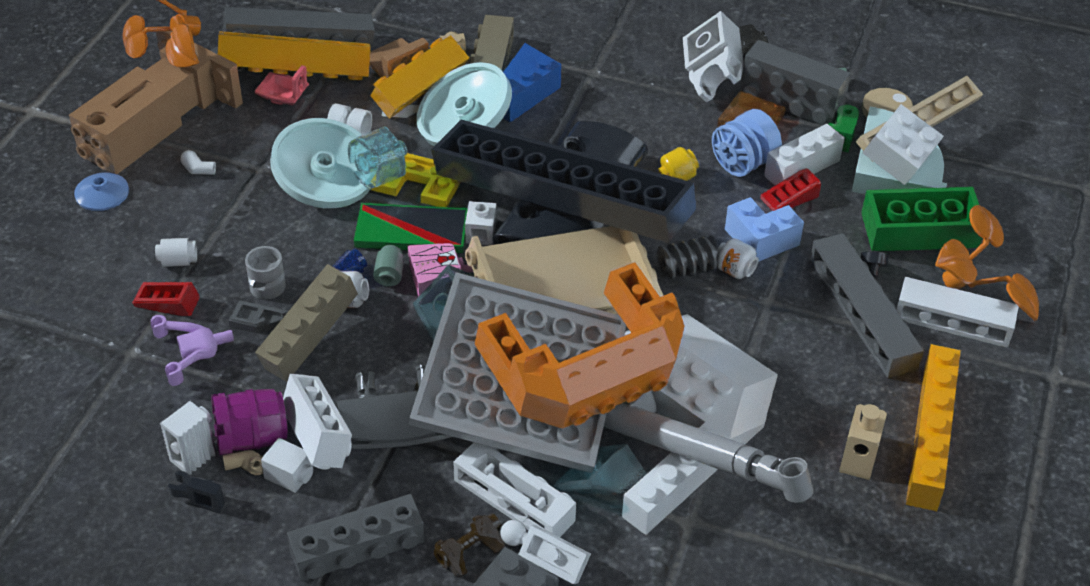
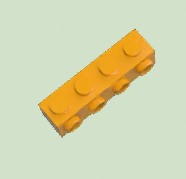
[370,35,469,119]

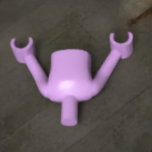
[151,315,234,386]

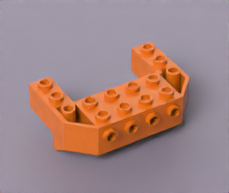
[475,262,685,429]

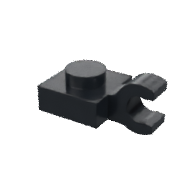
[167,471,225,513]

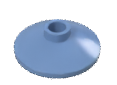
[74,173,129,211]

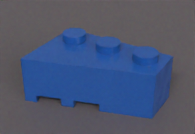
[503,43,561,122]

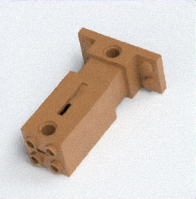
[69,31,243,174]

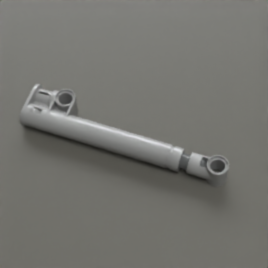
[604,390,813,503]

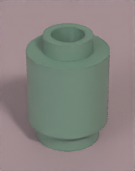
[373,245,404,286]

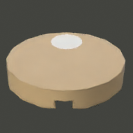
[861,88,913,118]

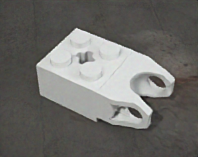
[683,11,744,103]

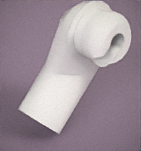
[181,150,216,175]

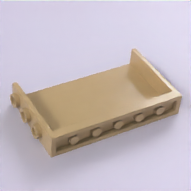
[465,226,663,315]

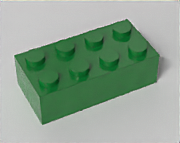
[861,187,982,251]

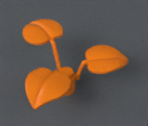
[123,0,201,67]
[935,205,1039,321]

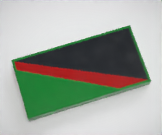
[354,203,468,253]

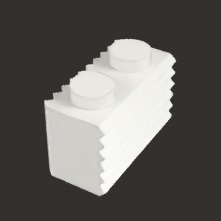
[160,401,216,475]

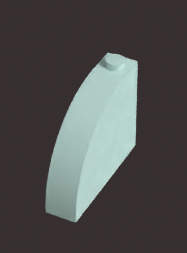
[852,106,947,194]

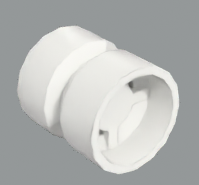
[327,103,372,139]

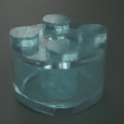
[348,126,407,189]

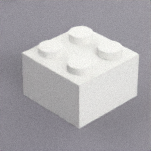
[862,104,944,185]

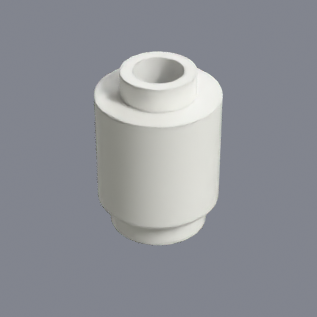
[155,238,197,267]

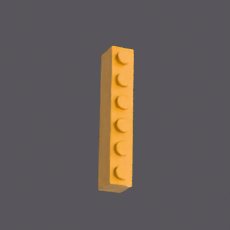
[218,31,371,80]
[906,344,961,511]

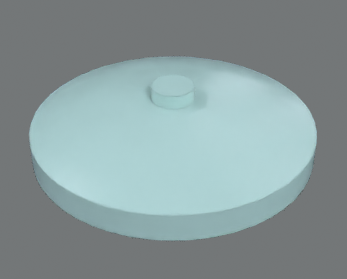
[417,63,512,146]
[270,118,378,208]

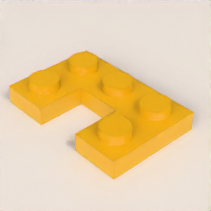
[371,149,461,207]

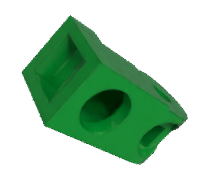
[828,105,859,152]

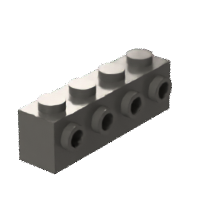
[287,494,425,581]

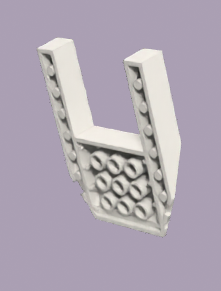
[622,314,777,535]

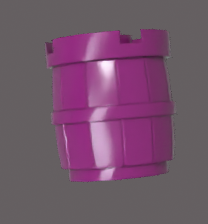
[211,389,288,455]

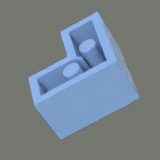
[725,197,804,262]

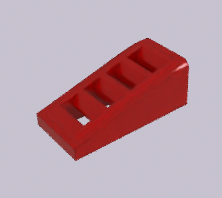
[760,168,821,211]
[132,282,200,316]

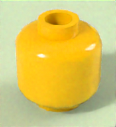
[658,147,699,181]

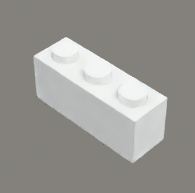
[764,124,844,186]

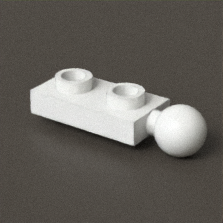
[500,520,591,584]

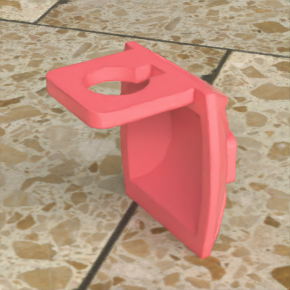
[255,66,309,105]

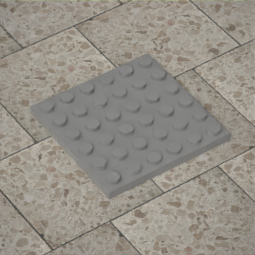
[409,272,626,473]

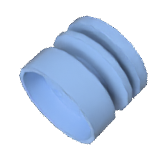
[712,109,782,177]

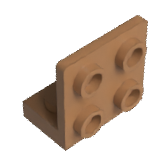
[369,38,429,78]

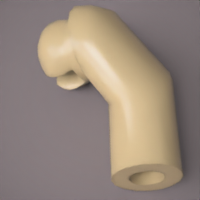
[223,450,263,475]

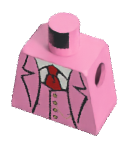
[408,243,474,303]

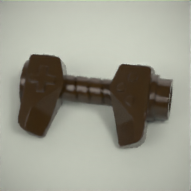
[434,513,505,577]

